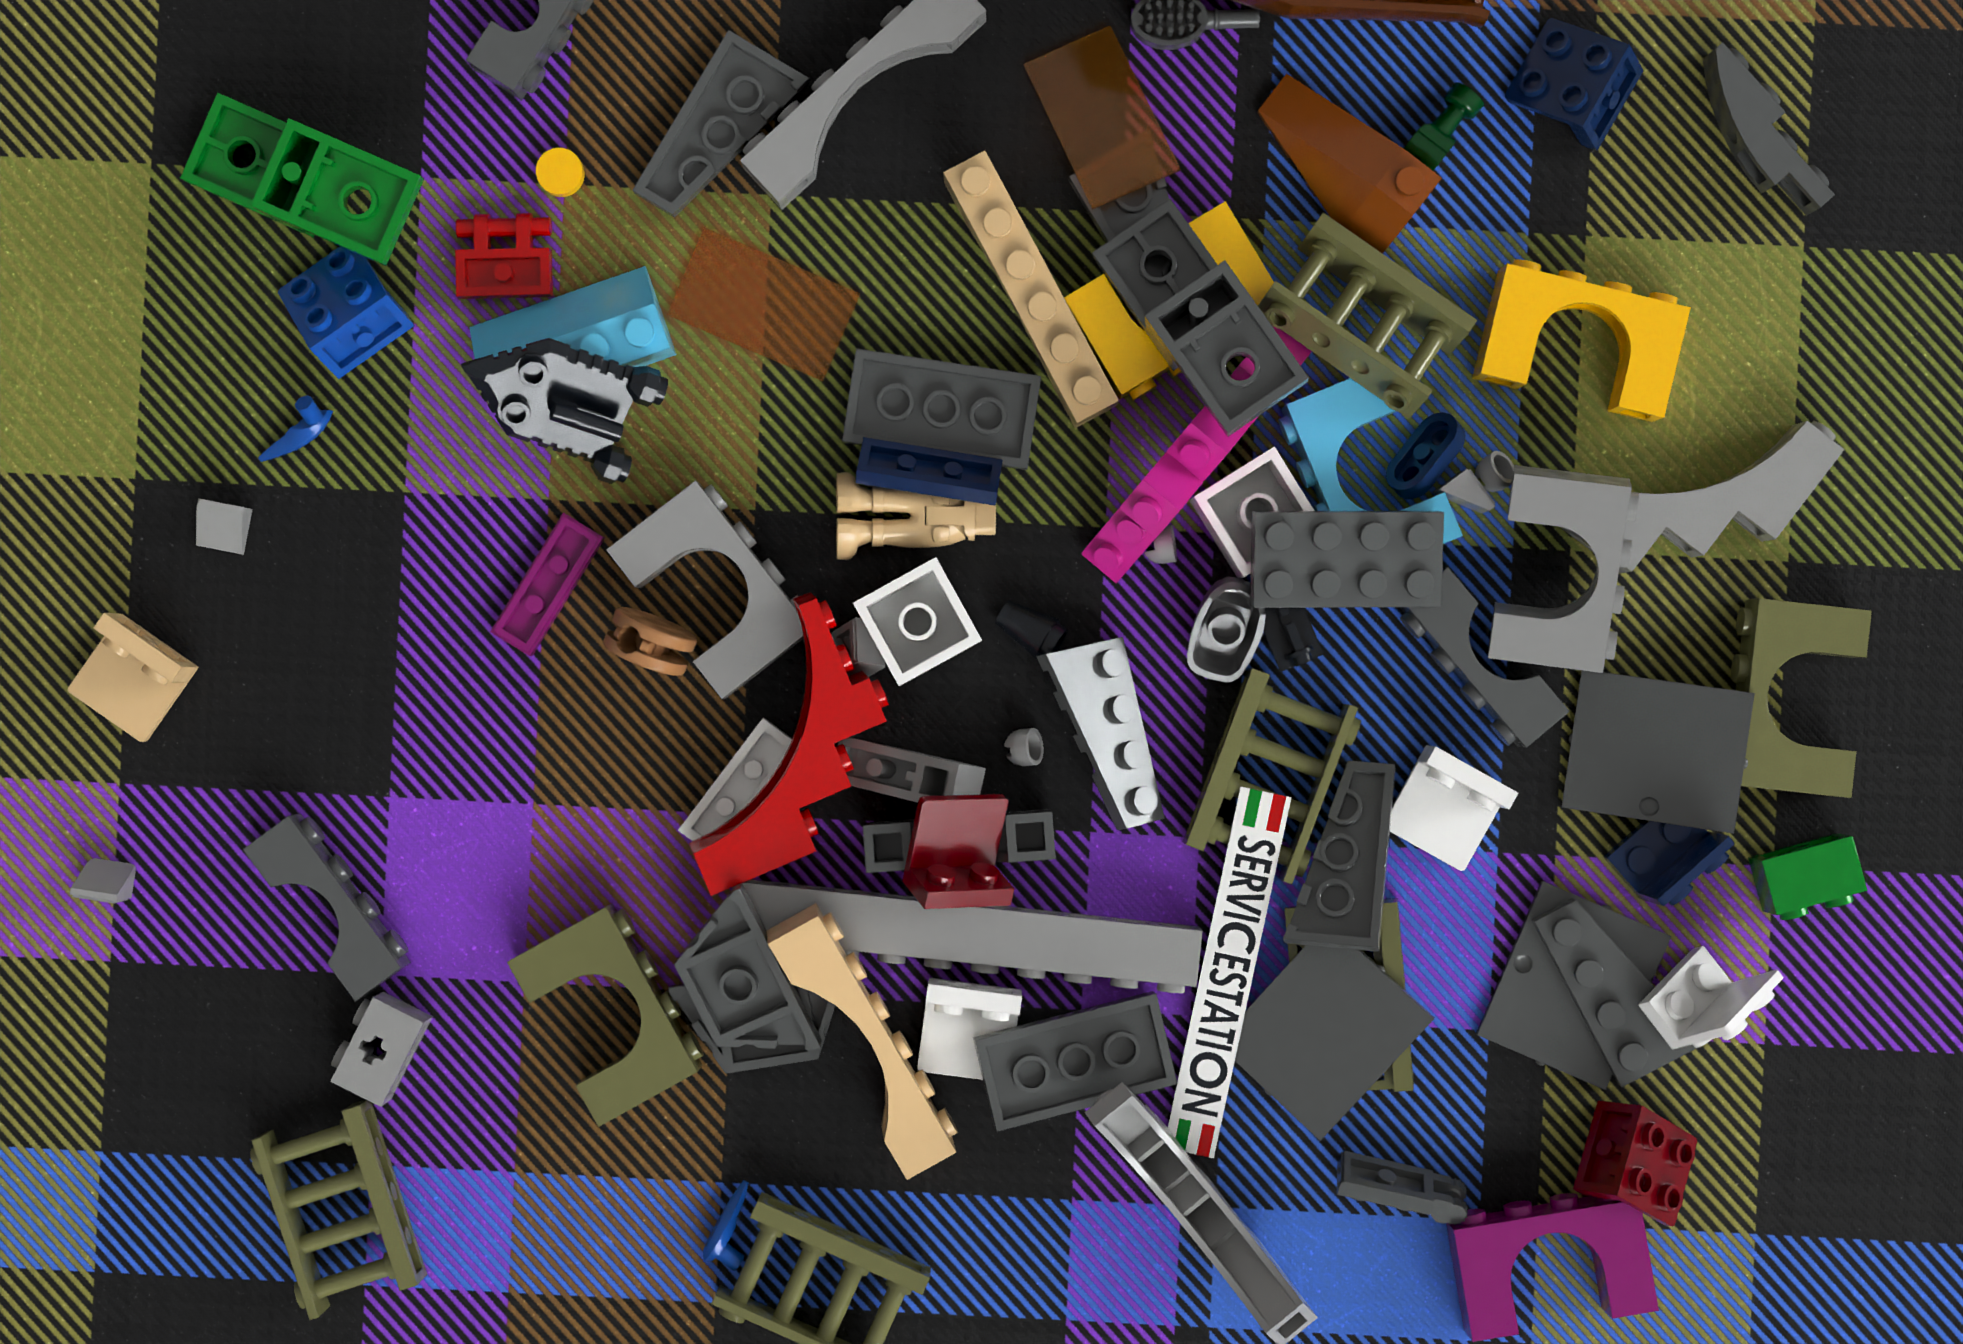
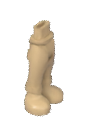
[836,472,996,560]

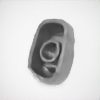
[1187,577,1266,682]

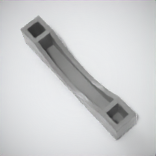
[740,0,986,210]

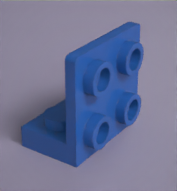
[278,246,415,379]

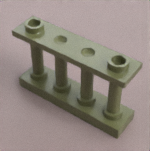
[1258,212,1477,419]
[1182,668,1361,884]
[250,1099,428,1320]
[711,1191,931,1344]

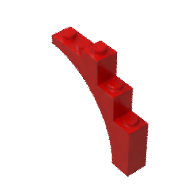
[689,592,889,896]

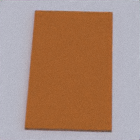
[1024,26,1180,210]
[667,227,860,381]

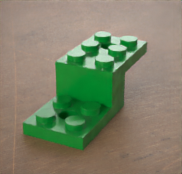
[180,93,424,266]

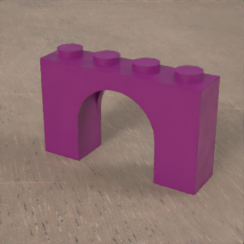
[1446,1193,1659,1342]

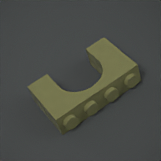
[1731,598,1872,798]
[507,903,704,1127]

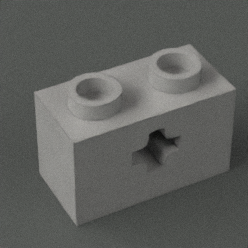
[330,992,433,1107]

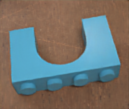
[1278,378,1463,544]

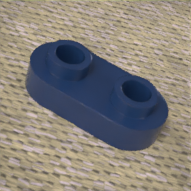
[1386,412,1466,499]

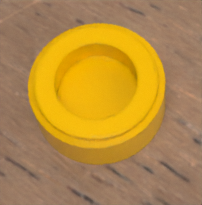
[536,148,585,197]

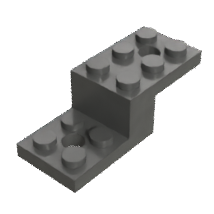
[1092,199,1309,437]

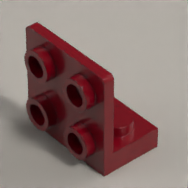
[902,794,1014,909]
[1573,1100,1697,1227]

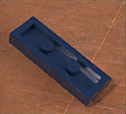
[855,437,1003,506]

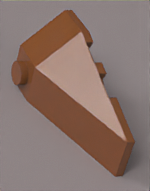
[1257,73,1442,254]

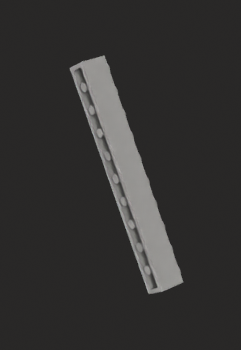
[732,879,1203,993]

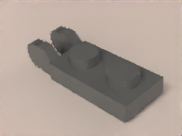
[1337,1151,1468,1225]

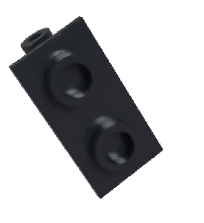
[1263,608,1324,672]

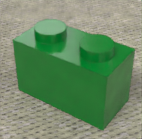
[1748,833,1868,920]

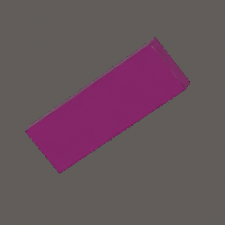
[490,513,605,656]

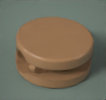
[603,607,697,676]

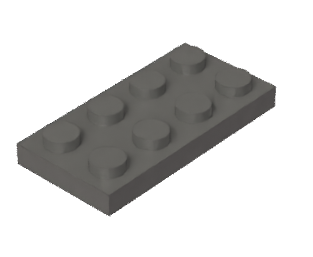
[842,349,1041,470]
[1250,511,1444,608]
[973,991,1177,1132]

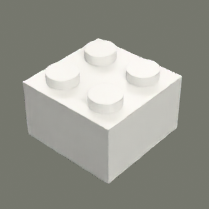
[1189,446,1315,578]
[853,557,982,686]

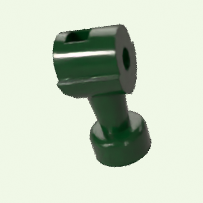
[1404,82,1484,171]

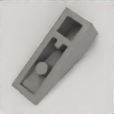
[838,737,986,803]

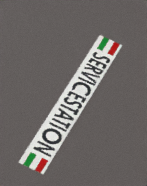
[1168,787,1292,1158]

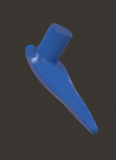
[258,396,333,462]
[703,1180,749,1271]

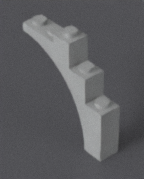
[1085,1082,1318,1344]

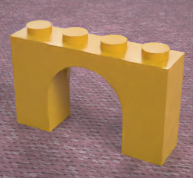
[1064,201,1274,401]
[1472,259,1691,422]

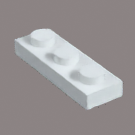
[678,718,792,841]

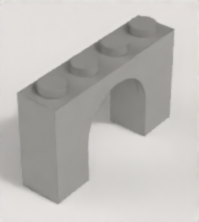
[1488,465,1639,673]
[606,480,804,699]

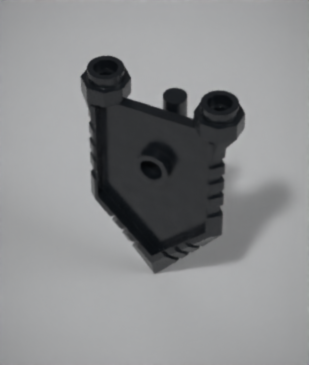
[461,338,668,484]

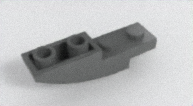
[1703,42,1835,216]

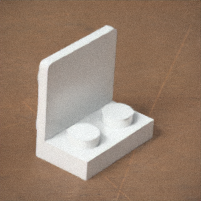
[1390,745,1518,871]
[1638,946,1784,1050]
[917,978,1022,1080]

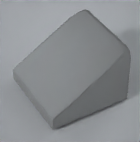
[1433,469,1495,513]
[196,498,253,555]
[832,617,885,677]
[70,858,136,904]

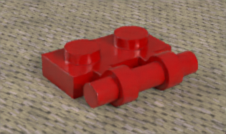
[455,213,553,299]

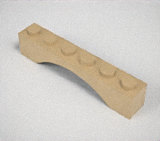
[943,150,1119,428]
[767,903,958,1180]

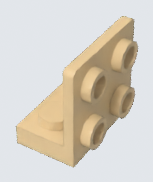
[68,613,199,742]

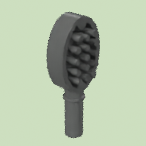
[1130,0,1259,50]

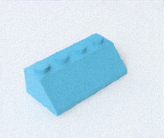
[469,266,677,367]

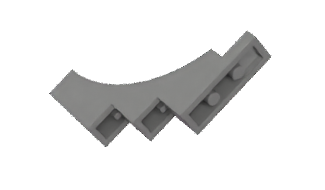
[1560,421,1845,574]

